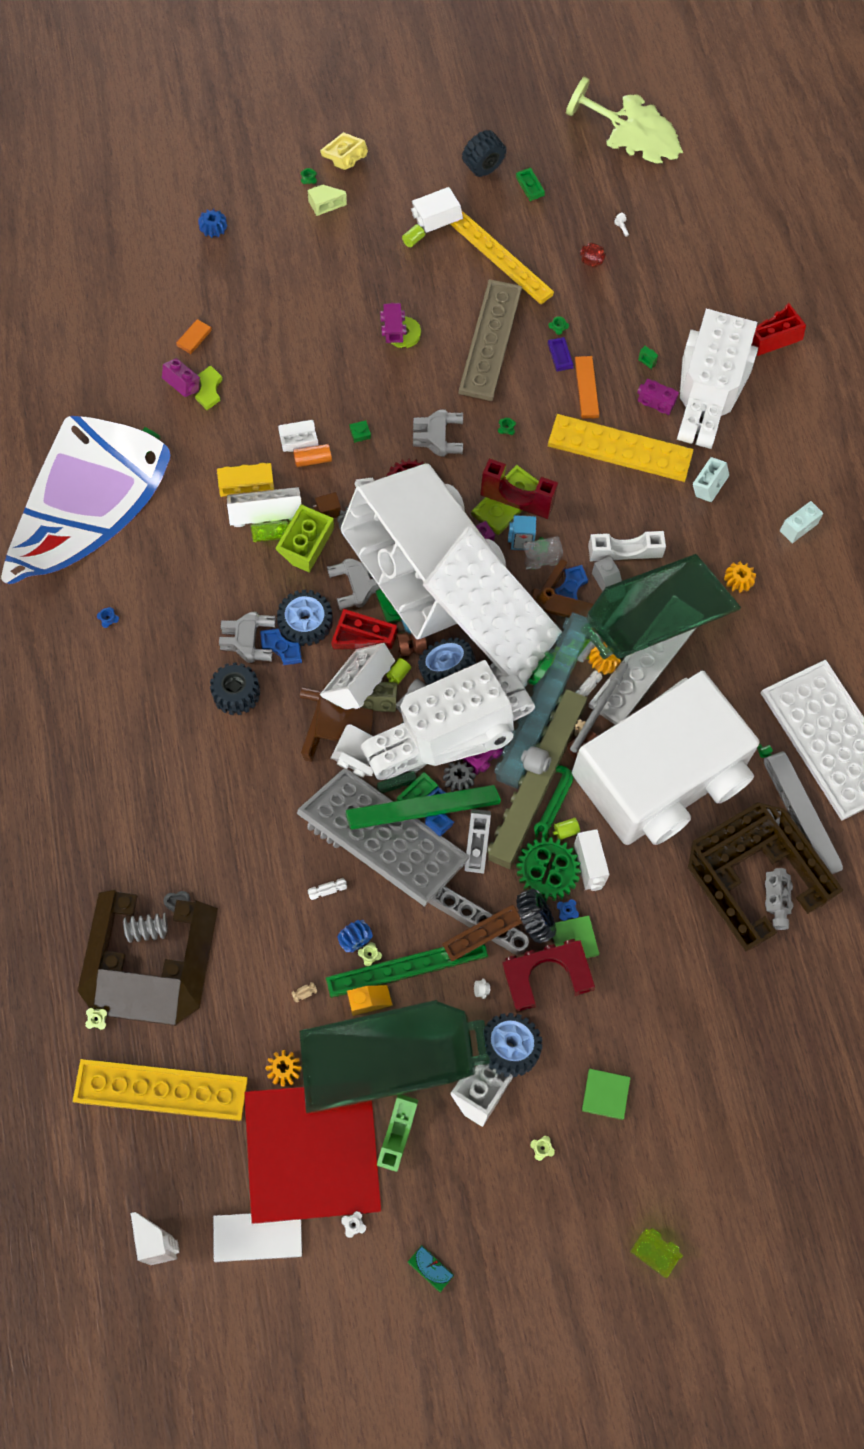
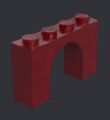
[480,458,558,519]
[502,939,595,1013]

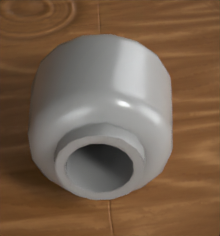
[521,746,551,774]

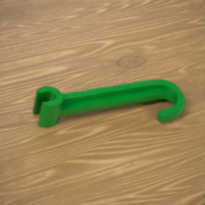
[534,765,573,840]

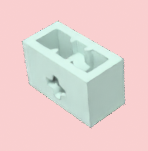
[693,457,729,502]
[780,501,823,543]

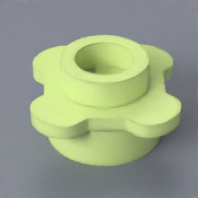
[358,942,382,966]
[85,1008,107,1030]
[530,1136,555,1161]

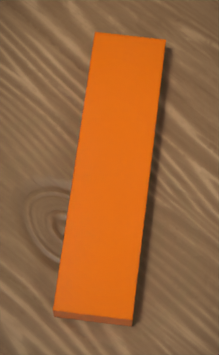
[575,356,599,419]

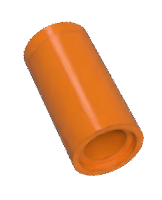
[293,444,332,468]

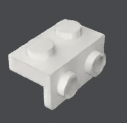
[278,420,318,452]

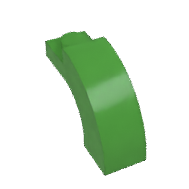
[377,1094,419,1172]

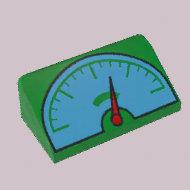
[407,1245,454,1293]

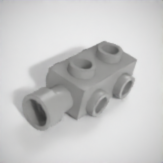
[765,868,793,930]

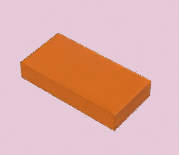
[176,319,212,354]

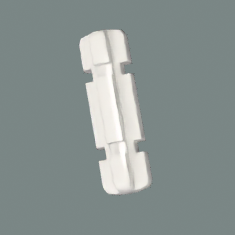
[575,670,602,696]
[308,878,347,900]

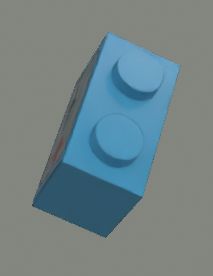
[508,516,536,551]

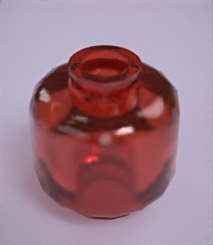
[580,242,606,268]

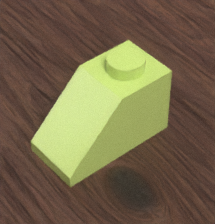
[308,185,347,216]

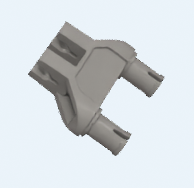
[413,409,463,456]
[327,559,381,610]
[219,612,276,663]

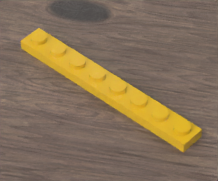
[450,210,554,304]

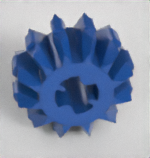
[198,208,227,238]
[337,920,373,952]

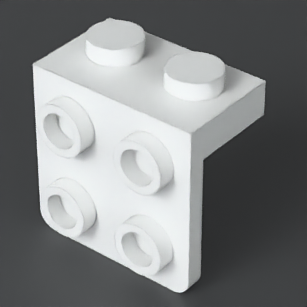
[331,725,373,778]

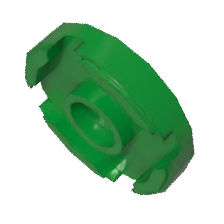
[527,651,554,686]

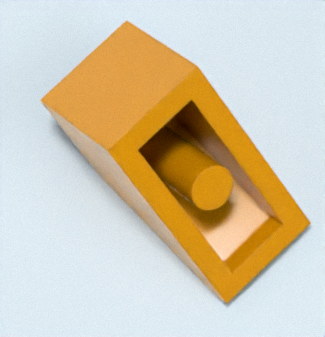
[347,985,392,1016]

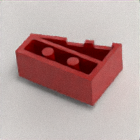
[751,303,806,356]
[331,609,398,649]

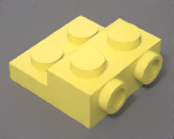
[320,133,368,170]

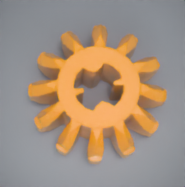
[724,561,756,593]
[588,642,621,675]
[265,1050,302,1087]

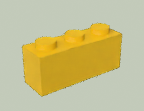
[217,463,274,497]

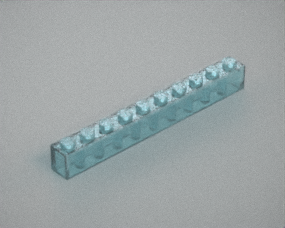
[494,612,593,789]

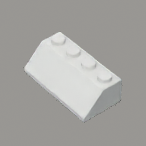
[227,487,301,527]
[320,643,395,709]
[131,1212,179,1265]

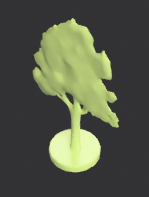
[566,76,683,163]

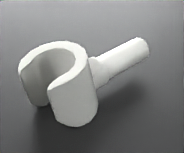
[615,213,629,236]

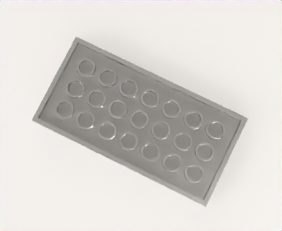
[297,768,470,907]

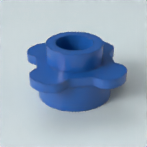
[97,607,119,628]
[557,899,579,921]

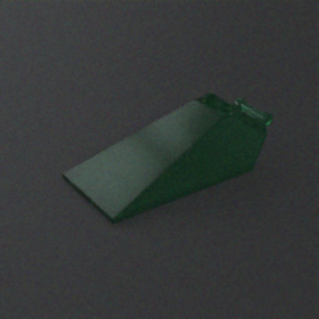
[580,554,741,659]
[299,1000,490,1114]

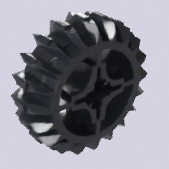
[516,888,556,943]

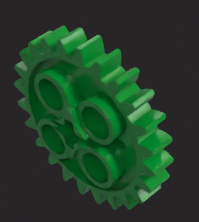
[516,837,581,901]

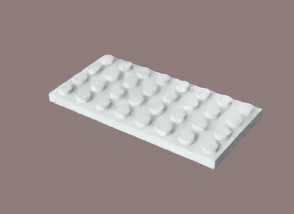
[423,527,562,686]
[761,660,864,821]

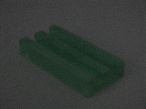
[377,771,416,794]

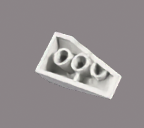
[450,1043,515,1127]

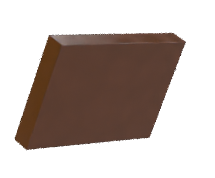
[315,699,373,742]

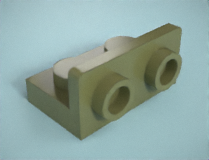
[361,682,397,712]

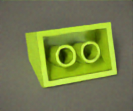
[276,504,334,573]

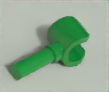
[757,743,773,758]

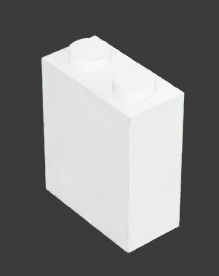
[411,187,463,233]
[573,829,609,891]

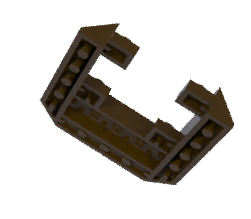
[688,802,844,952]
[78,890,218,1026]

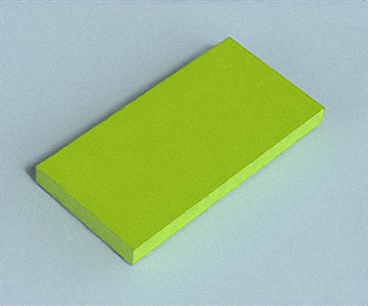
[471,465,539,535]

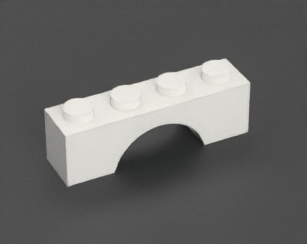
[588,531,666,561]

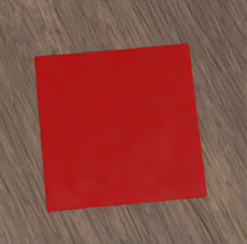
[244,1082,381,1224]

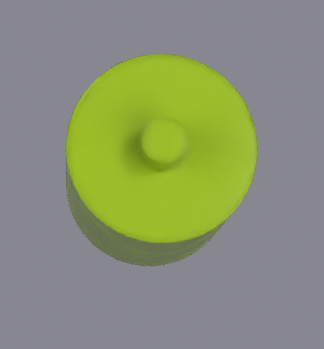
[402,224,425,247]
[386,658,411,684]
[553,818,580,840]

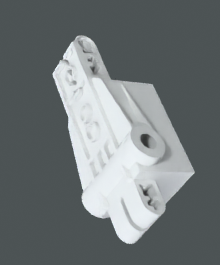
[677,309,758,449]
[361,660,535,780]

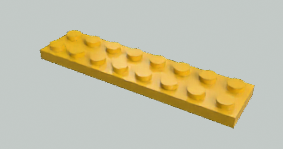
[548,414,694,482]
[73,1059,248,1121]

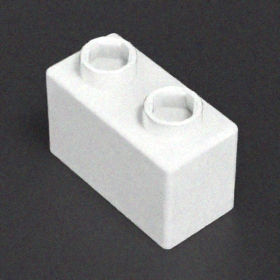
[341,464,506,639]
[572,671,759,845]

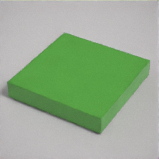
[553,916,599,958]
[582,1069,630,1120]

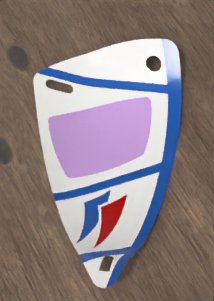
[1,416,170,584]

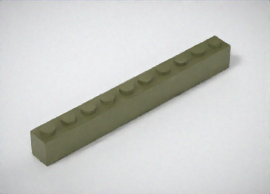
[487,689,588,869]

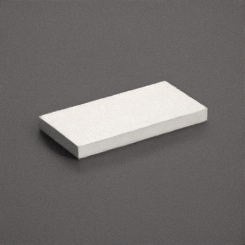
[214,1214,302,1262]

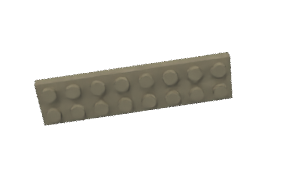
[459,279,522,401]

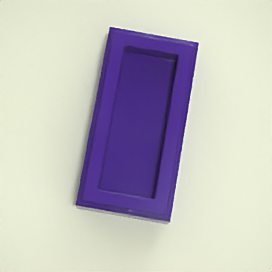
[547,337,574,372]

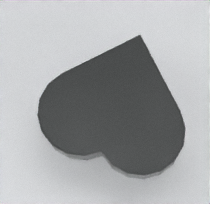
[163,891,191,913]

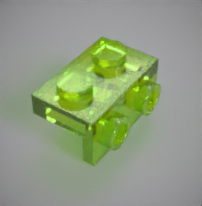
[251,521,288,542]
[629,1228,683,1279]

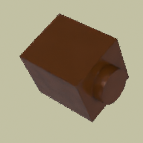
[313,492,341,518]

